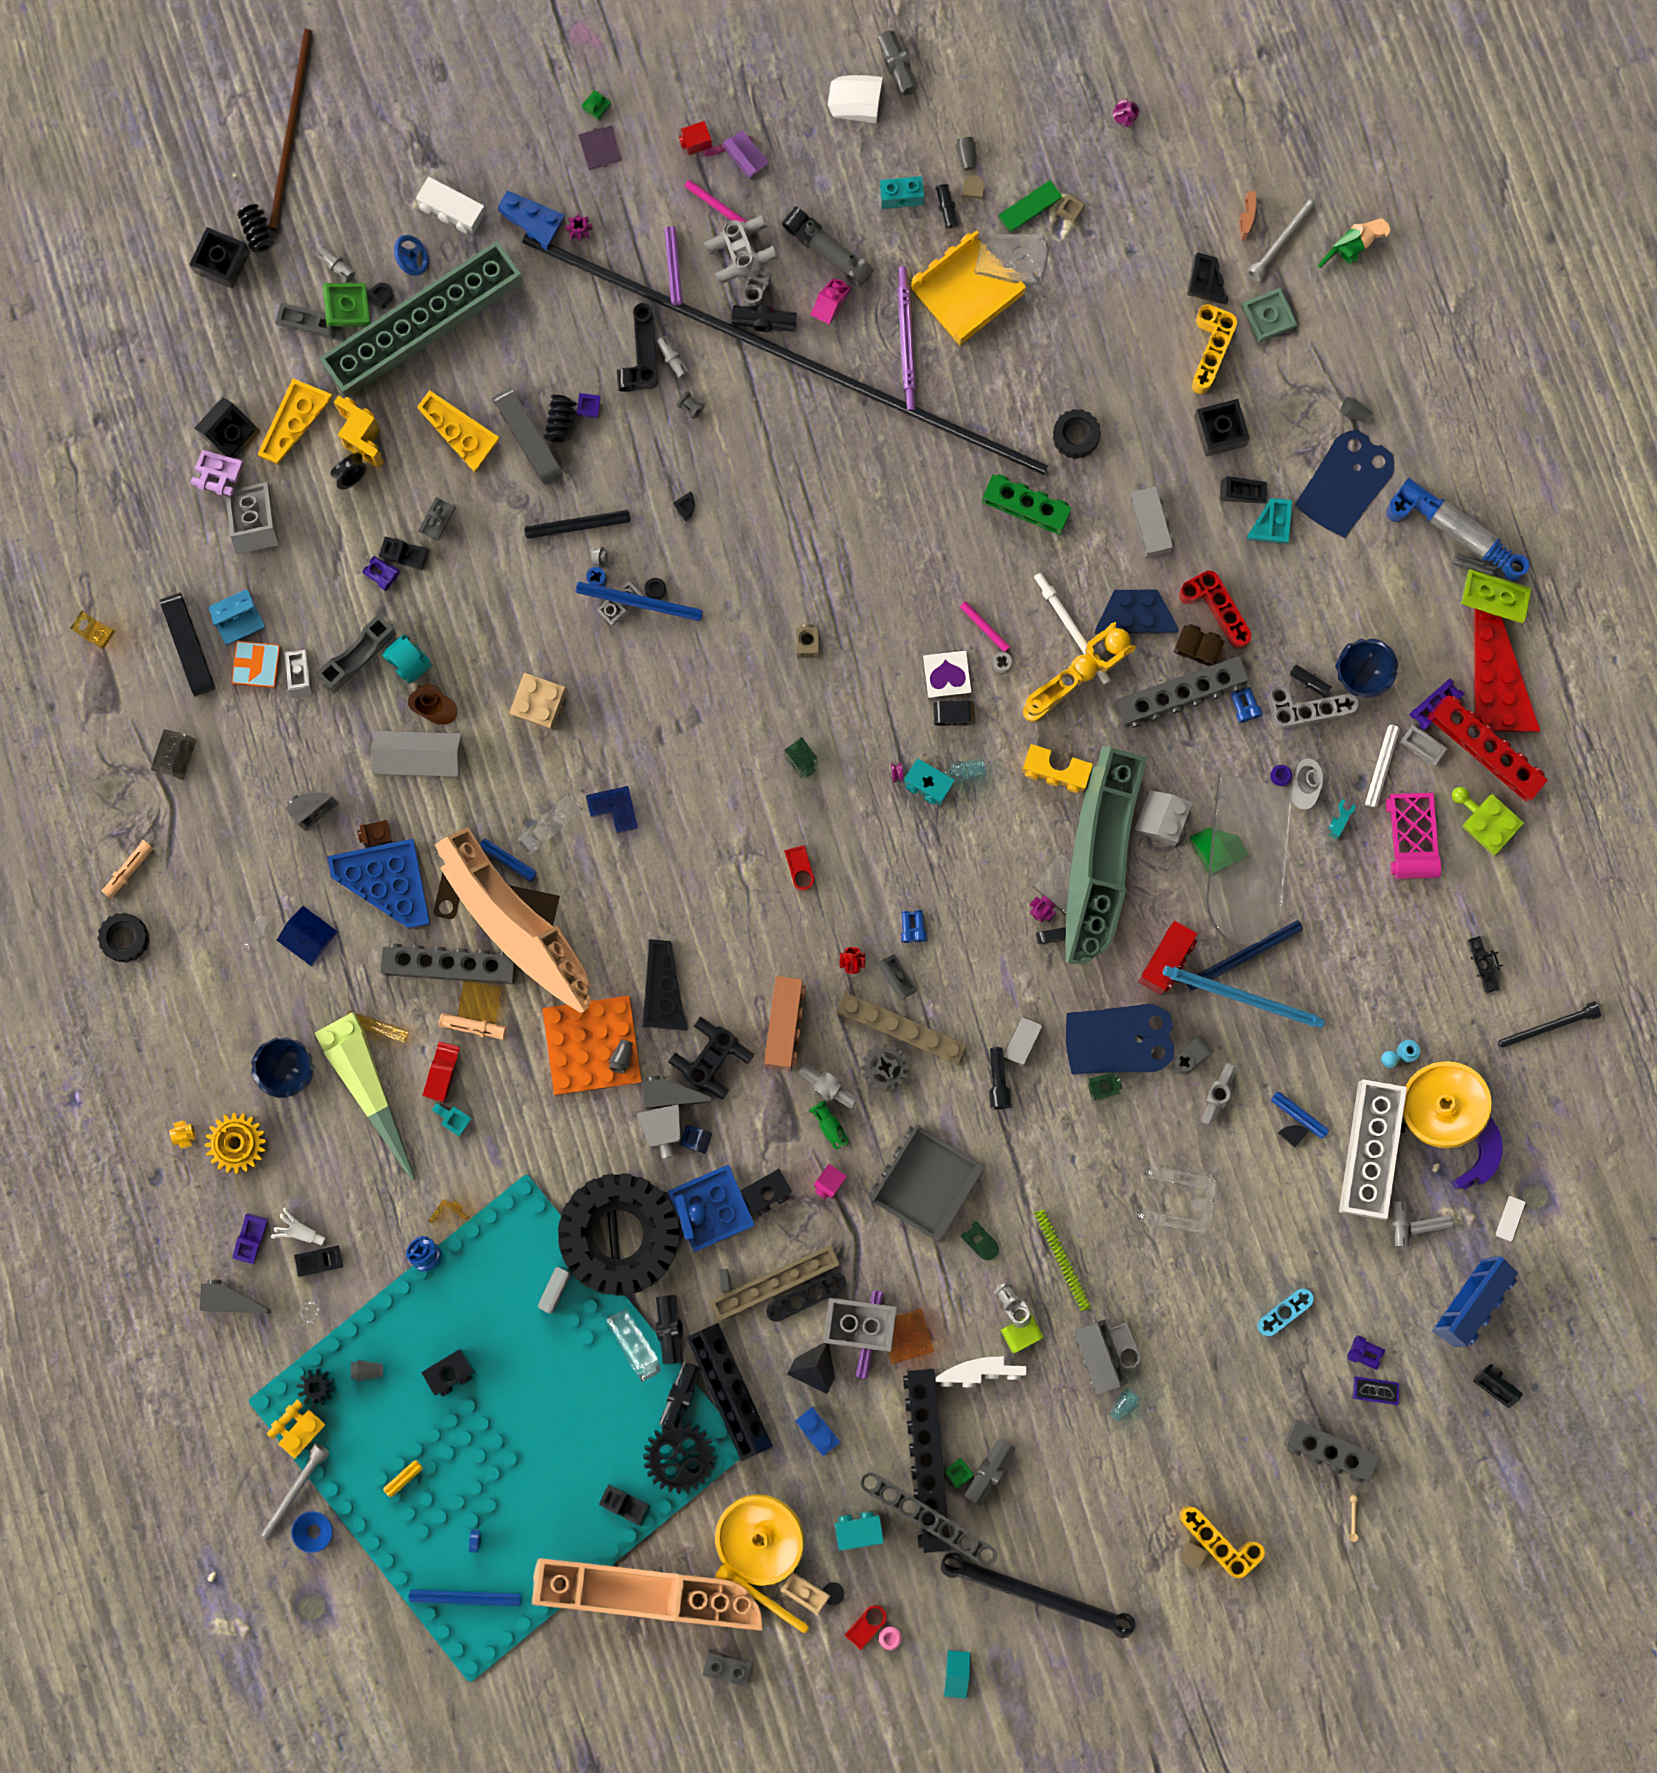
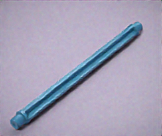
[1163,966,1325,1028]

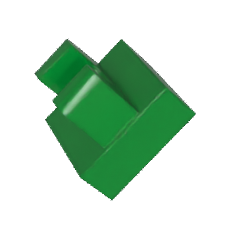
[581,90,611,121]

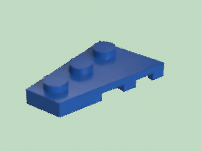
[498,190,565,251]

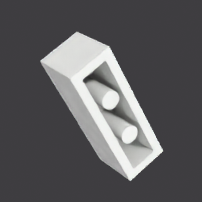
[416,177,486,234]

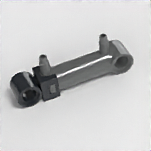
[781,207,874,288]

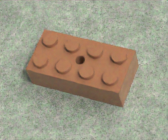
[764,976,806,1071]

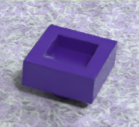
[576,393,601,418]

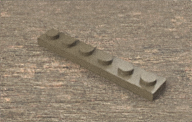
[837,992,966,1065]
[709,1245,840,1322]

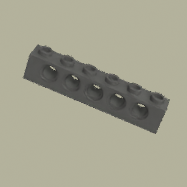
[1116,656,1248,728]
[380,943,516,985]

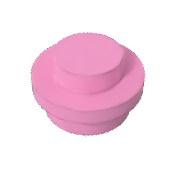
[879,1627,902,1650]

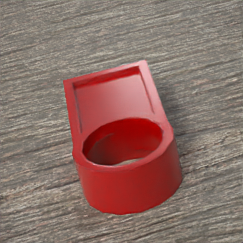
[784,845,814,891]
[845,1605,886,1650]

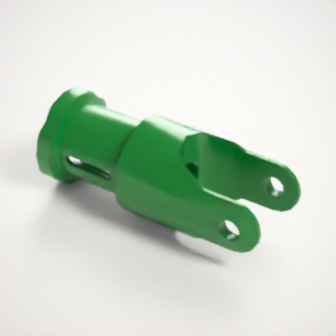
[809,1100,849,1150]

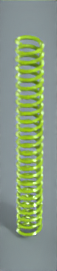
[1033,1210,1091,1311]

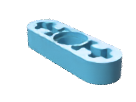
[1257,1289,1313,1336]

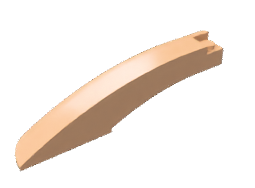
[435,827,591,1013]
[532,1558,762,1631]

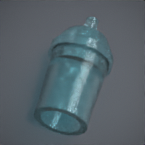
[944,758,986,782]

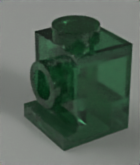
[1087,1072,1122,1102]

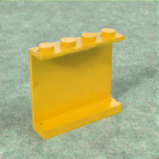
[911,230,1026,346]

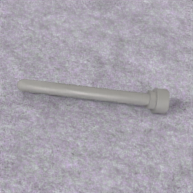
[1247,199,1315,282]
[261,1443,330,1540]

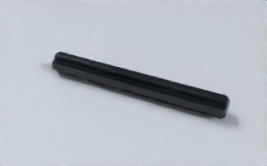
[524,510,630,539]

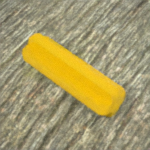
[383,1460,423,1497]

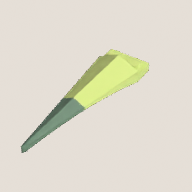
[314,1012,415,1180]

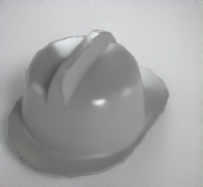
[1290,758,1329,810]

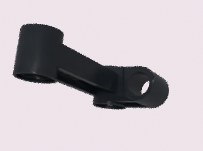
[617,303,659,392]

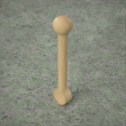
[1349,1494,1359,1542]

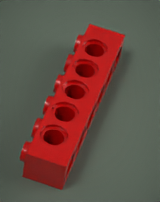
[1427,695,1548,802]

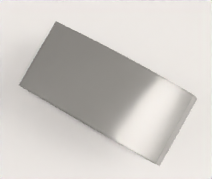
[597,581,644,626]

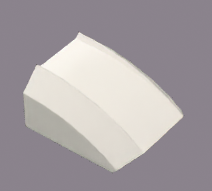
[828,75,883,123]

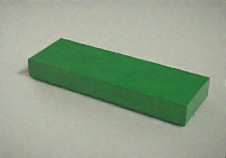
[998,180,1062,234]

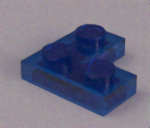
[586,786,638,834]

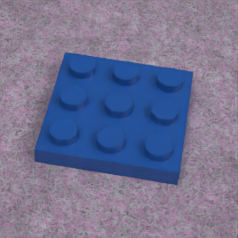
[668,1164,755,1252]

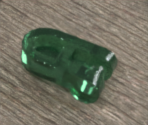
[960,1221,999,1261]

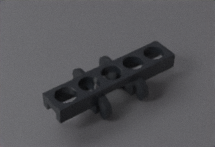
[1467,936,1503,994]

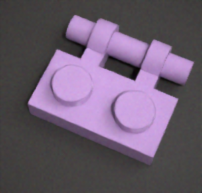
[191,450,244,496]

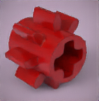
[839,947,866,974]

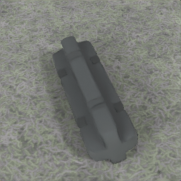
[1452,553,1495,576]

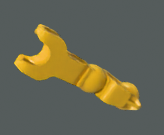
[1022,622,1136,722]

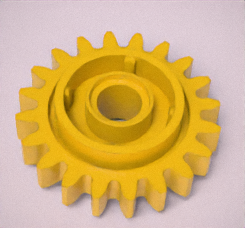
[204,1112,268,1174]

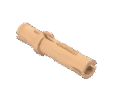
[101,840,154,899]
[439,1013,507,1040]

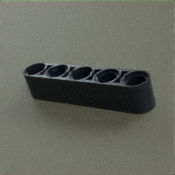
[160,592,215,697]

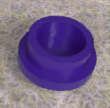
[1270,765,1292,787]

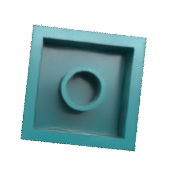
[834,1511,884,1551]

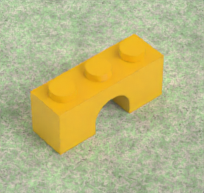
[1022,744,1093,793]

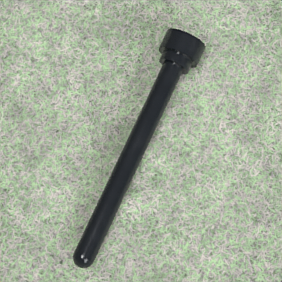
[1498,1001,1601,1048]

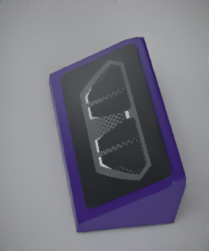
[1352,1376,1399,1405]

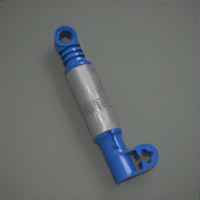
[1386,478,1529,581]

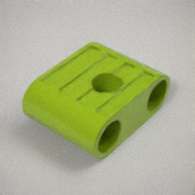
[1000,1313,1044,1354]

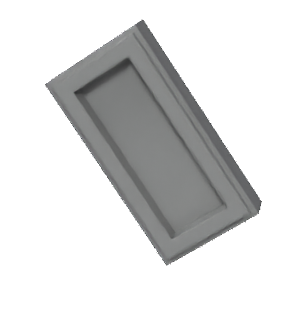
[1399,724,1448,767]

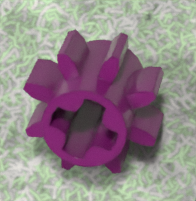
[1113,98,1139,127]
[566,213,593,242]
[1029,895,1056,923]

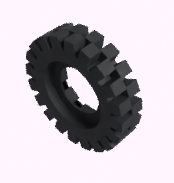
[558,1173,679,1296]

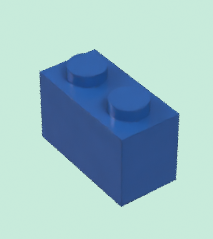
[795,1406,840,1456]

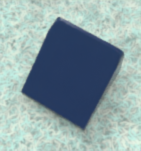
[680,1125,712,1154]

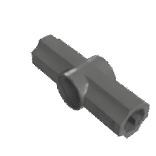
[877,30,918,95]
[964,1438,1016,1506]

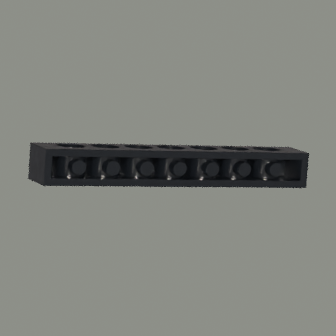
[903,1368,951,1553]

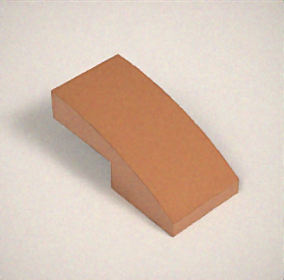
[1239,191,1256,240]

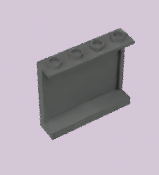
[869,1124,985,1243]

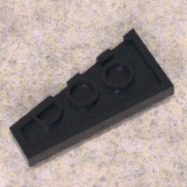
[642,939,687,1031]

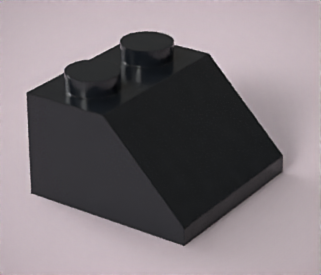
[194,397,260,459]

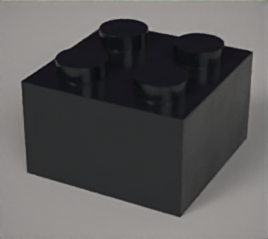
[189,227,250,289]
[1194,399,1250,457]

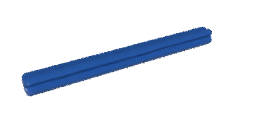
[576,582,703,621]

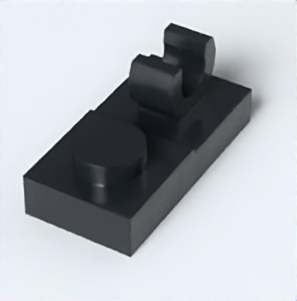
[1473,1364,1523,1409]

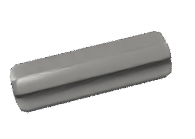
[1409,1216,1454,1234]

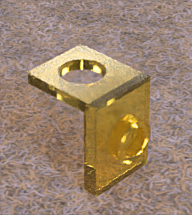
[70,611,115,649]
[428,1199,470,1223]

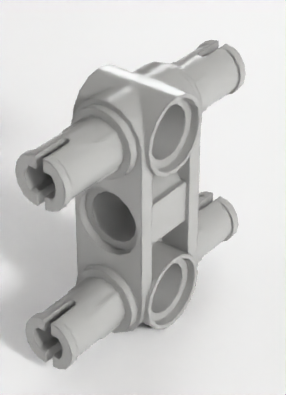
[704,214,779,285]

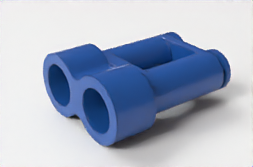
[1230,687,1263,723]
[901,910,928,943]

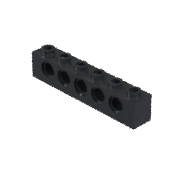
[687,1323,773,1461]

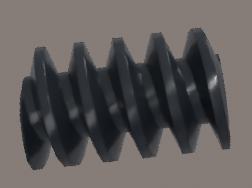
[237,204,276,253]
[544,395,577,443]

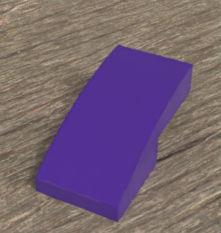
[232,1213,269,1264]

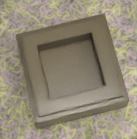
[1056,194,1086,224]

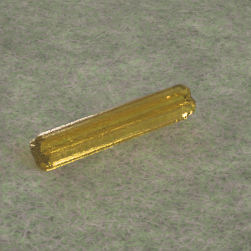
[346,1011,409,1042]

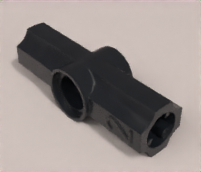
[731,305,797,332]
[656,1295,683,1365]
[659,1361,701,1428]

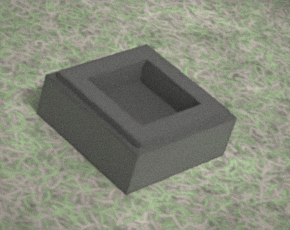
[719,1269,731,1292]

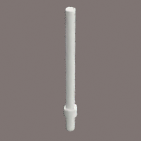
[1034,573,1111,685]

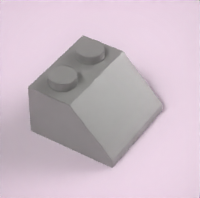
[1134,790,1193,847]

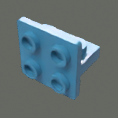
[208,589,265,645]

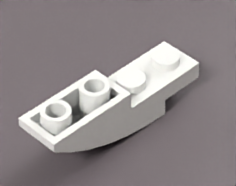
[935,1357,1026,1387]

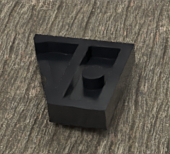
[1187,252,1229,305]

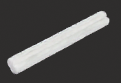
[1365,725,1400,808]

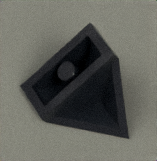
[787,1343,835,1394]

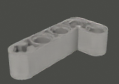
[1268,686,1358,730]

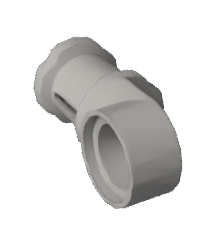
[994,1282,1031,1328]

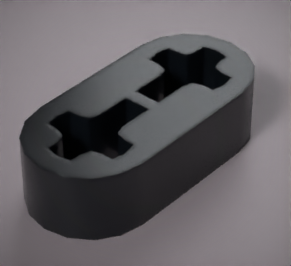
[1036,927,1066,944]

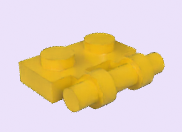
[266,1399,326,1459]

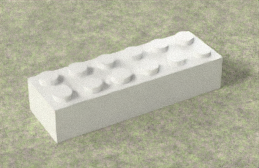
[1339,1080,1407,1220]

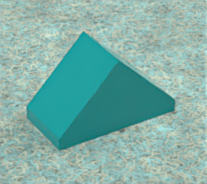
[944,1650,970,1699]

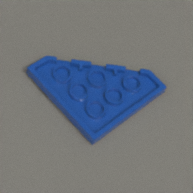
[327,839,430,929]

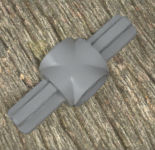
[798,1064,858,1109]
[1201,1064,1237,1126]

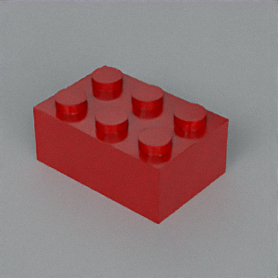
[1138,920,1198,995]

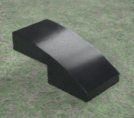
[379,536,429,571]
[294,1245,343,1277]
[598,1484,652,1526]

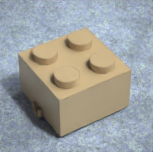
[509,673,568,730]

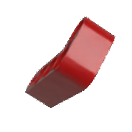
[1179,570,1252,650]

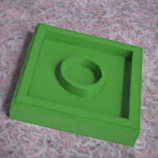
[322,283,370,326]

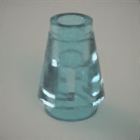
[1109,1388,1141,1422]

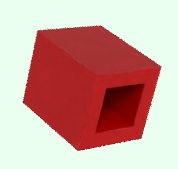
[678,121,712,156]

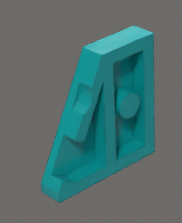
[1246,498,1292,544]

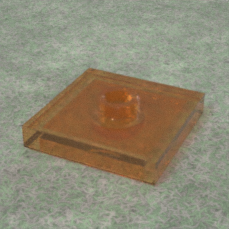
[888,1308,934,1364]

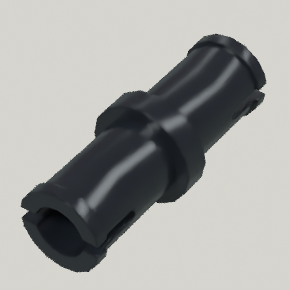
[935,184,959,229]

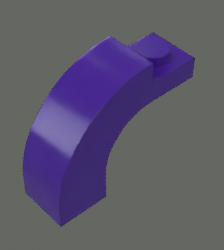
[1451,1116,1503,1190]

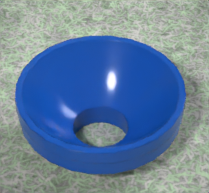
[291,1511,333,1553]

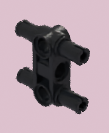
[668,1016,755,1100]

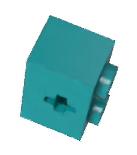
[879,176,924,209]
[903,758,955,806]

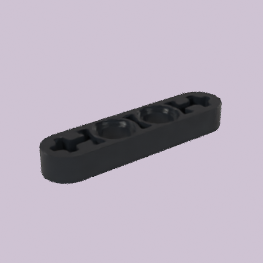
[766,1273,846,1322]

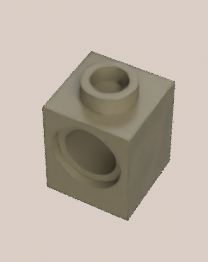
[796,624,819,658]

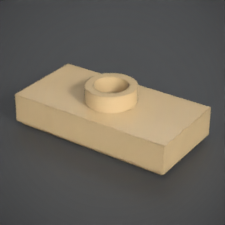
[780,1571,830,1615]

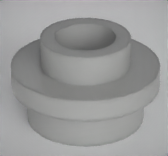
[591,546,608,568]

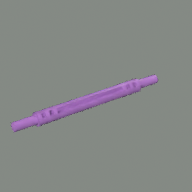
[897,266,916,410]

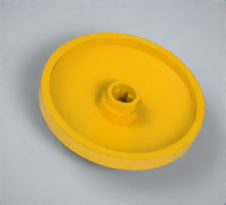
[1403,1062,1492,1148]
[715,1494,805,1585]

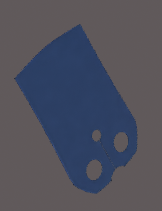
[1294,430,1394,538]
[1066,1004,1174,1074]

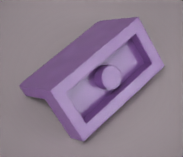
[722,130,768,179]

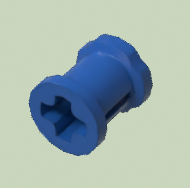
[586,567,607,587]

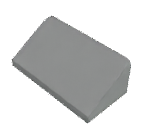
[1003,1017,1042,1066]
[538,1267,571,1314]

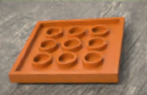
[542,995,642,1096]

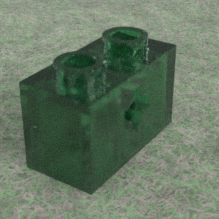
[784,737,818,778]

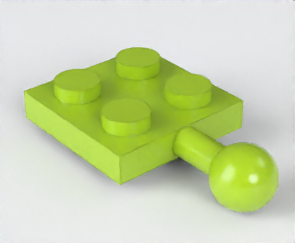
[1452,787,1524,856]

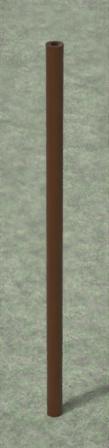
[269,28,312,231]

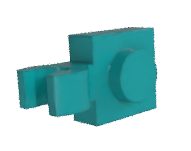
[1328,799,1356,840]
[432,1103,472,1137]

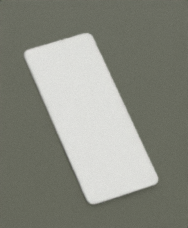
[1496,1196,1525,1241]

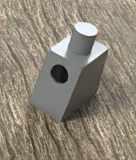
[637,1104,681,1159]

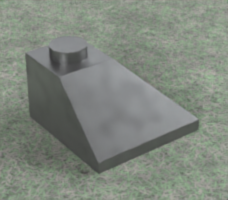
[285,793,339,831]

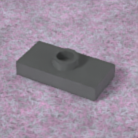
[877,954,918,1001]

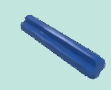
[479,838,537,882]
[1271,1092,1329,1139]

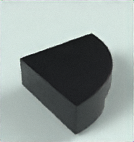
[673,491,695,522]
[1278,1125,1309,1148]

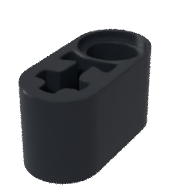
[933,700,975,726]

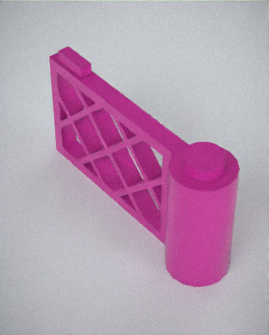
[1385,793,1441,879]

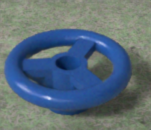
[394,235,429,276]

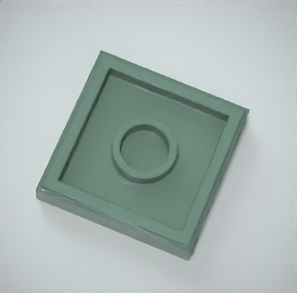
[1241,287,1298,343]

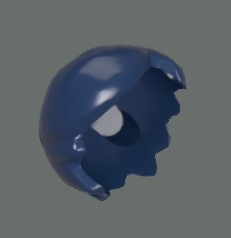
[1335,639,1398,698]
[251,1037,315,1098]

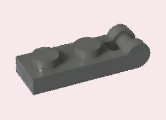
[275,303,336,339]

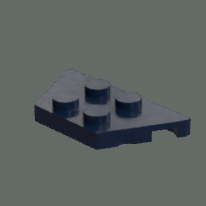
[1095,589,1179,634]

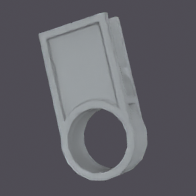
[1109,1322,1140,1369]

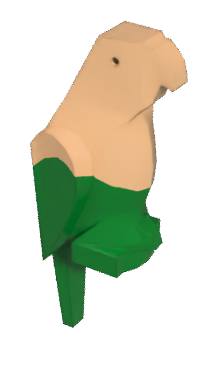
[1318,218,1390,269]

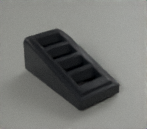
[1220,476,1267,504]

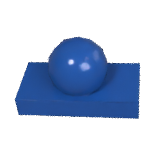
[675,1194,706,1241]

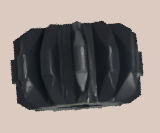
[297,1368,336,1407]

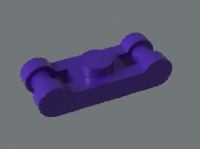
[1409,678,1465,730]

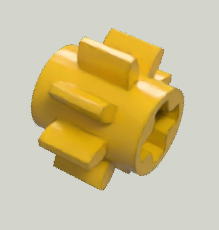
[169,1120,196,1149]

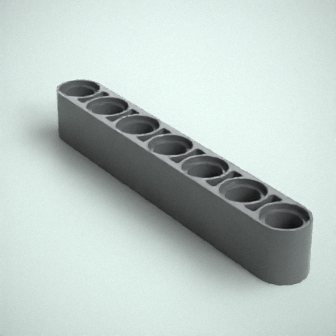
[860,1472,997,1566]

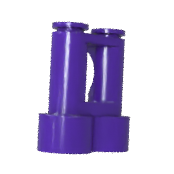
[362,556,400,591]
[1347,1335,1385,1370]

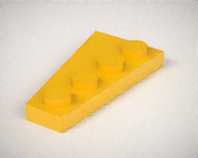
[257,378,333,465]
[417,390,500,473]

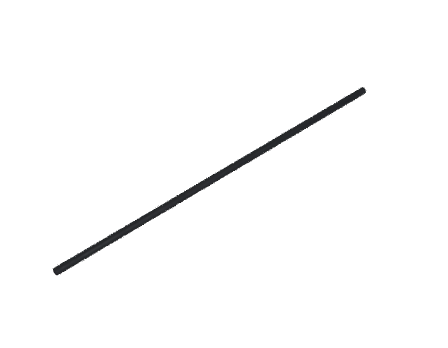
[522,233,1048,475]

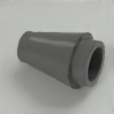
[955,137,976,170]
[1340,397,1373,424]
[608,1039,633,1074]
[351,1360,383,1382]

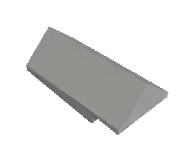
[371,731,462,777]

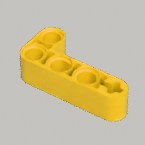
[1192,304,1237,394]
[1179,1506,1265,1578]

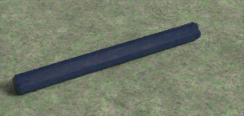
[1186,920,1303,991]

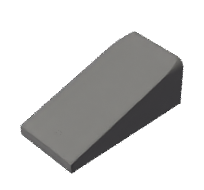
[285,650,312,698]

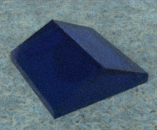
[276,906,338,967]

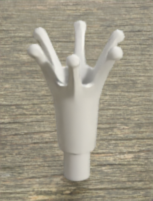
[271,1208,325,1246]

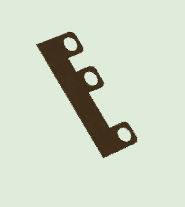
[434,872,560,926]

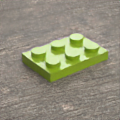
[1461,569,1531,623]

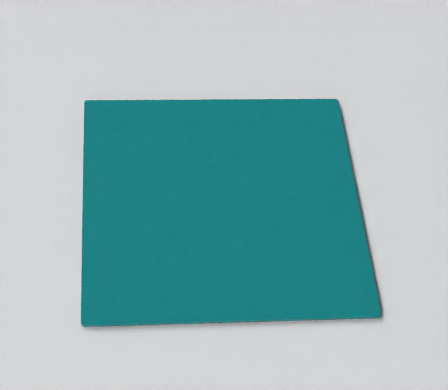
[249,1175,740,1682]

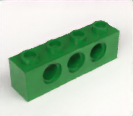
[981,474,1072,536]

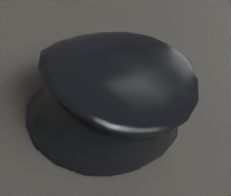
[330,453,366,490]

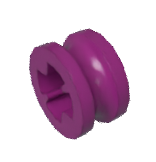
[891,762,904,783]

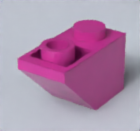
[810,278,851,324]
[814,1164,847,1200]

